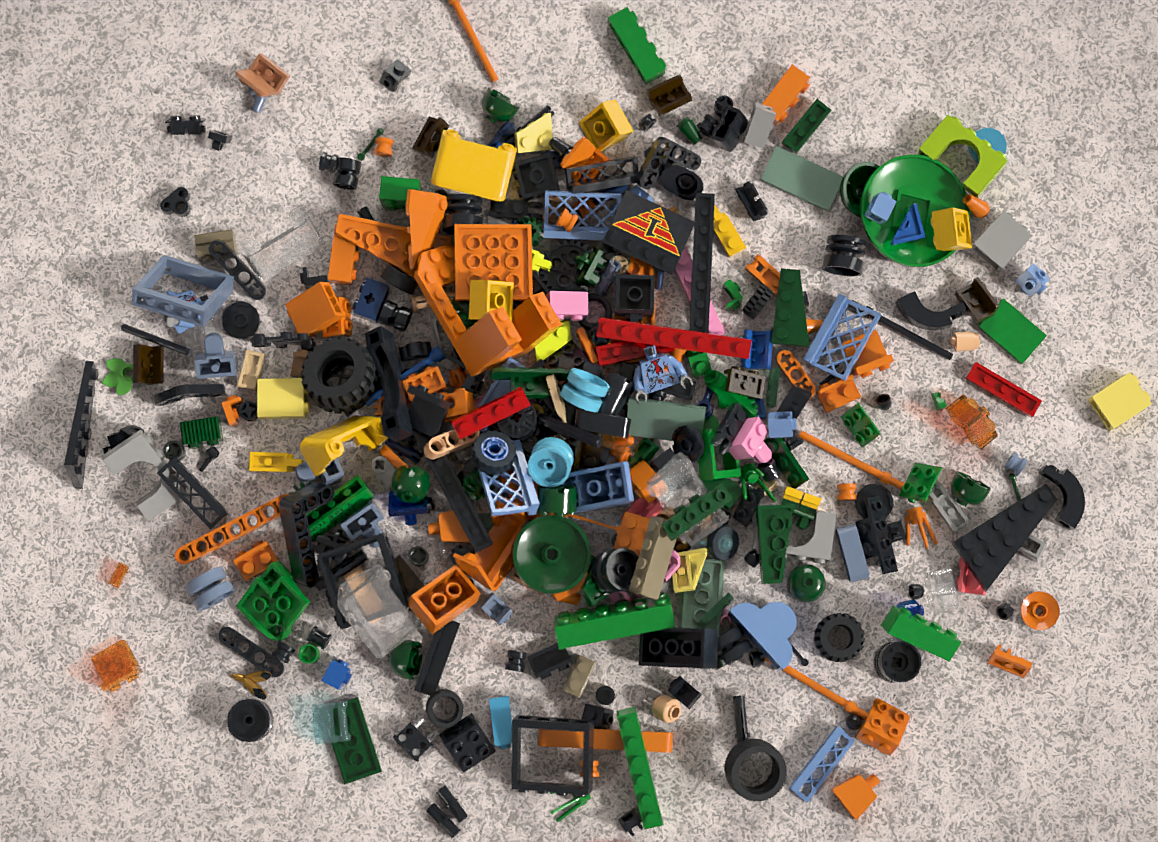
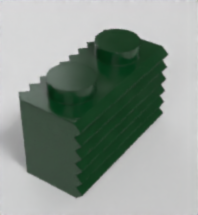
[179,416,224,449]

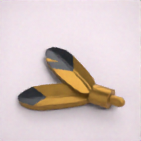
[231,671,272,700]

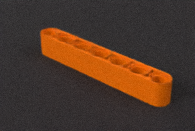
[175,494,290,564]
[537,729,673,753]

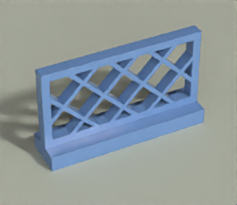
[543,190,622,240]
[803,293,881,382]
[478,439,539,516]

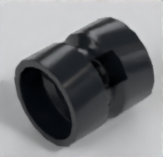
[333,157,361,190]
[379,300,413,332]

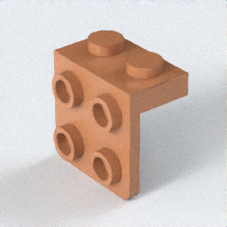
[235,53,290,97]

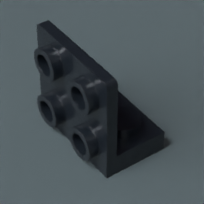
[439,713,496,772]

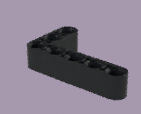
[279,482,335,588]

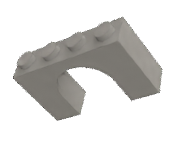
[102,430,188,521]
[752,503,837,564]

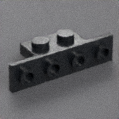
[855,496,898,574]

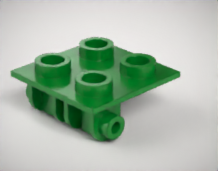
[840,402,881,448]
[899,462,942,503]

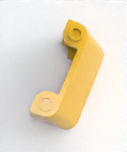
[431,129,517,201]
[300,415,388,476]

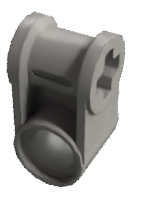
[371,456,396,492]

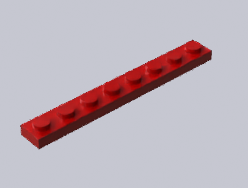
[596,317,752,359]

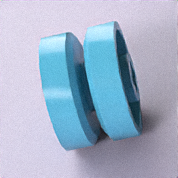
[560,368,610,412]
[528,437,574,487]

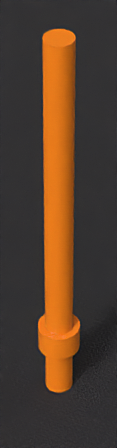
[448,0,498,83]
[799,431,905,490]
[764,657,869,720]

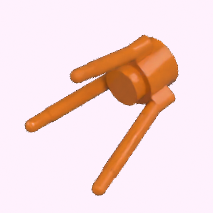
[904,507,938,549]

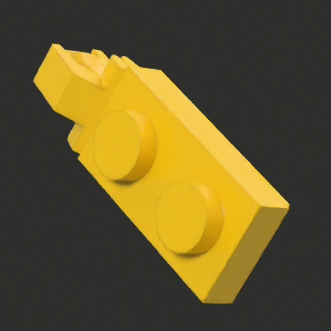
[713,205,746,258]
[249,452,304,473]

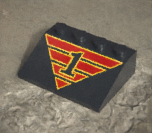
[602,190,695,275]

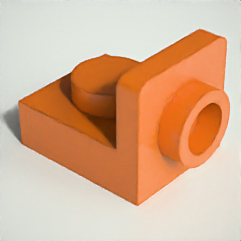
[222,395,243,427]

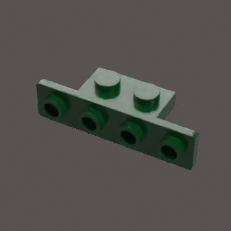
[491,366,570,398]
[661,483,732,541]

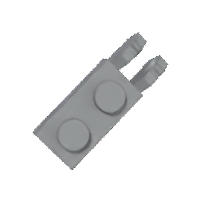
[928,479,970,534]

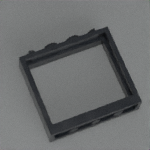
[316,533,409,630]
[512,715,594,797]

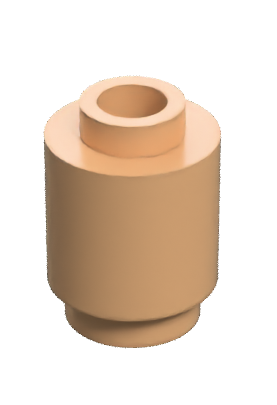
[950,331,980,352]

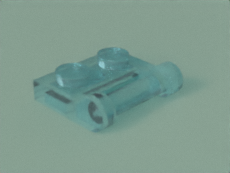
[312,701,351,744]

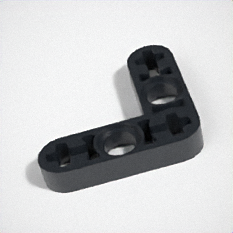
[636,137,701,190]
[154,384,225,406]

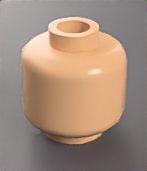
[652,694,681,723]

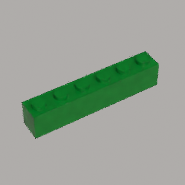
[617,706,663,830]

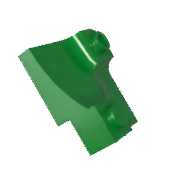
[236,561,310,641]

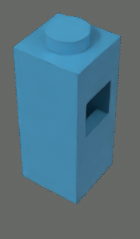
[489,696,512,749]

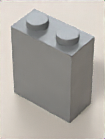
[972,211,1032,272]

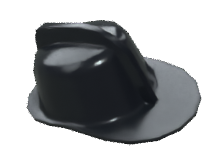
[660,165,704,200]

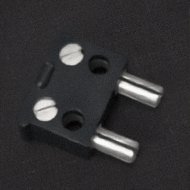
[393,715,440,762]

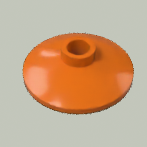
[1020,591,1060,630]

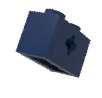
[352,278,390,324]

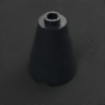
[597,372,635,416]

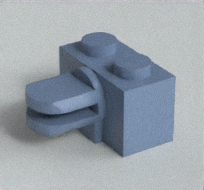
[195,332,237,379]
[295,458,344,485]
[341,499,384,548]

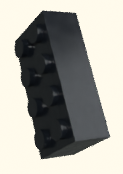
[639,627,718,669]

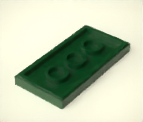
[321,697,382,784]

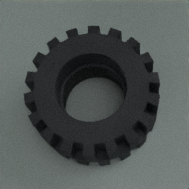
[814,613,865,662]

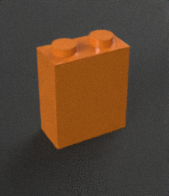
[285,282,345,338]

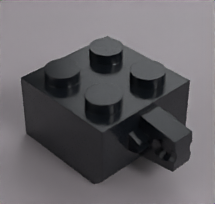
[615,274,655,322]

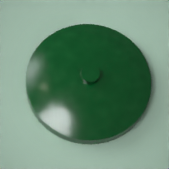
[512,515,591,594]

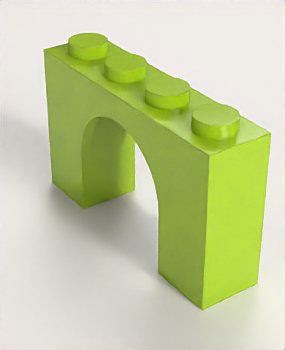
[918,115,1008,198]

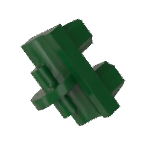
[575,249,608,286]

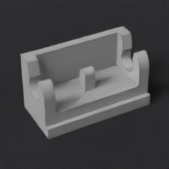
[743,102,776,148]

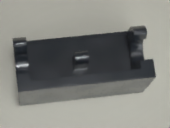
[776,383,812,419]

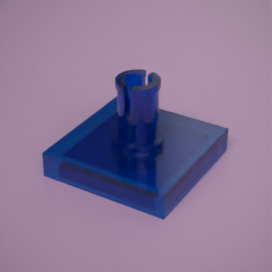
[388,492,428,526]

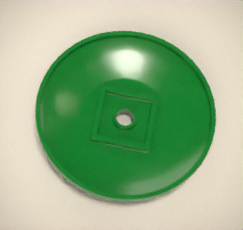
[860,154,970,267]

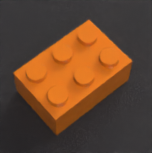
[408,564,481,634]

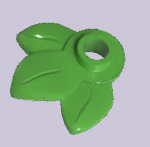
[102,358,133,396]

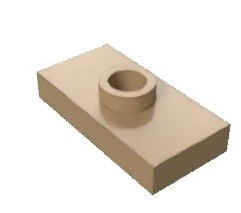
[237,350,265,391]

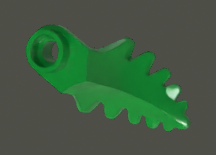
[704,370,758,418]

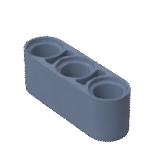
[836,524,869,583]

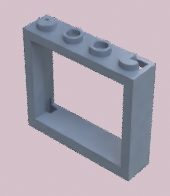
[132,255,234,327]

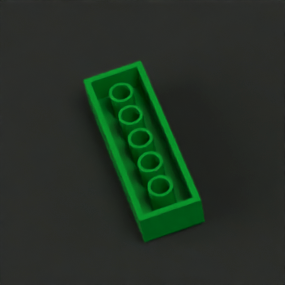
[554,592,675,650]

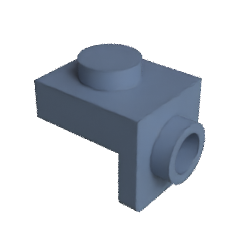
[479,592,513,625]

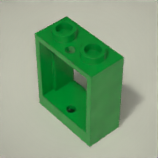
[698,429,741,481]

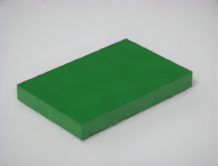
[978,298,1047,365]

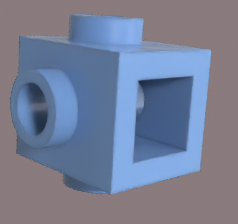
[1015,264,1050,297]

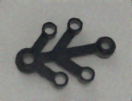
[249,332,316,351]

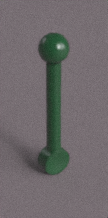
[357,128,384,161]
[1008,473,1021,501]

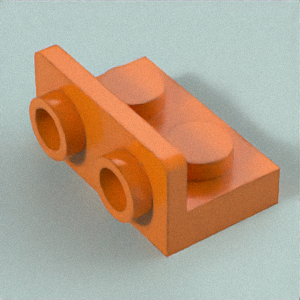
[322,297,353,338]
[402,366,447,403]
[816,375,861,414]
[232,540,279,582]

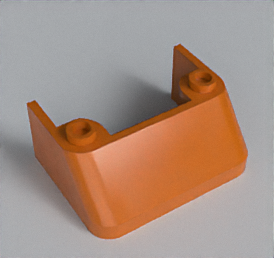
[453,495,528,591]

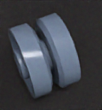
[184,566,235,612]

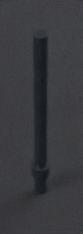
[849,300,953,360]

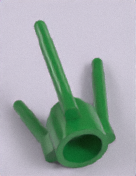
[739,463,776,502]
[550,784,591,822]

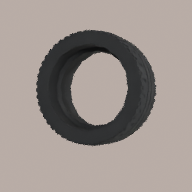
[724,738,787,802]

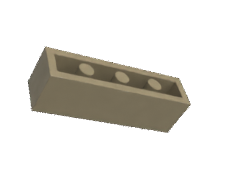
[629,516,677,600]

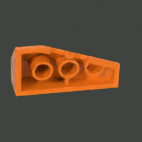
[406,189,447,271]

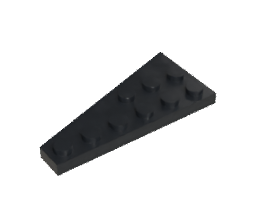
[64,361,99,489]
[952,484,1057,592]

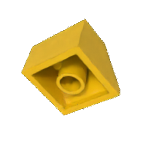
[579,100,634,152]
[931,208,973,251]
[469,280,514,321]

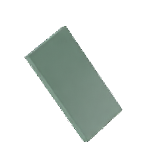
[760,146,843,212]
[627,397,706,441]
[680,559,725,637]

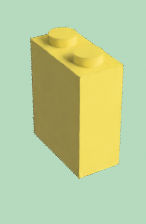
[1088,372,1152,431]
[257,378,309,419]

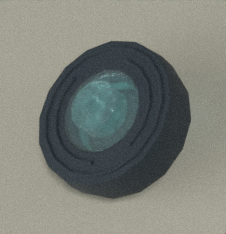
[707,525,739,560]

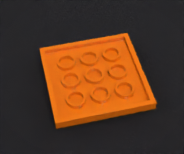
[454,224,533,301]

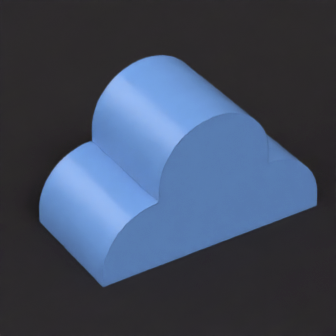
[561,462,634,513]
[728,602,797,673]

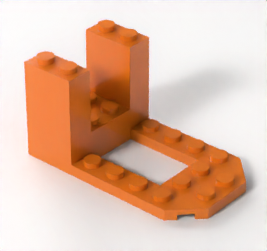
[414,244,562,377]

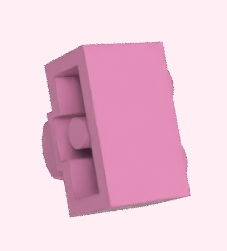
[546,291,588,321]
[729,417,772,464]

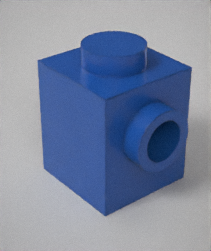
[321,659,352,690]

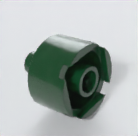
[537,485,576,517]

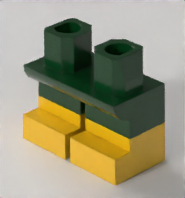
[780,486,822,530]

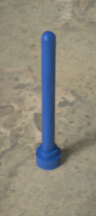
[364,346,445,405]

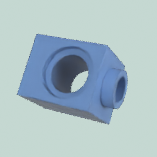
[864,192,896,225]
[768,411,797,438]

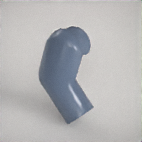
[249,87,266,113]

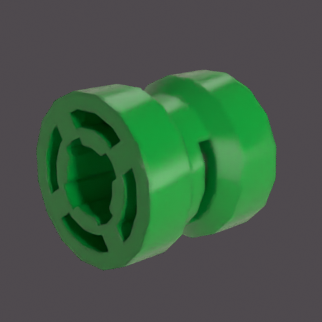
[298,644,320,664]

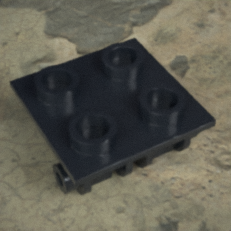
[543,340,590,386]

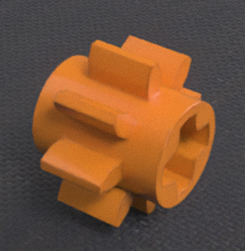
[447,367,469,389]

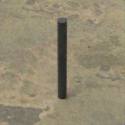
[121,324,190,356]

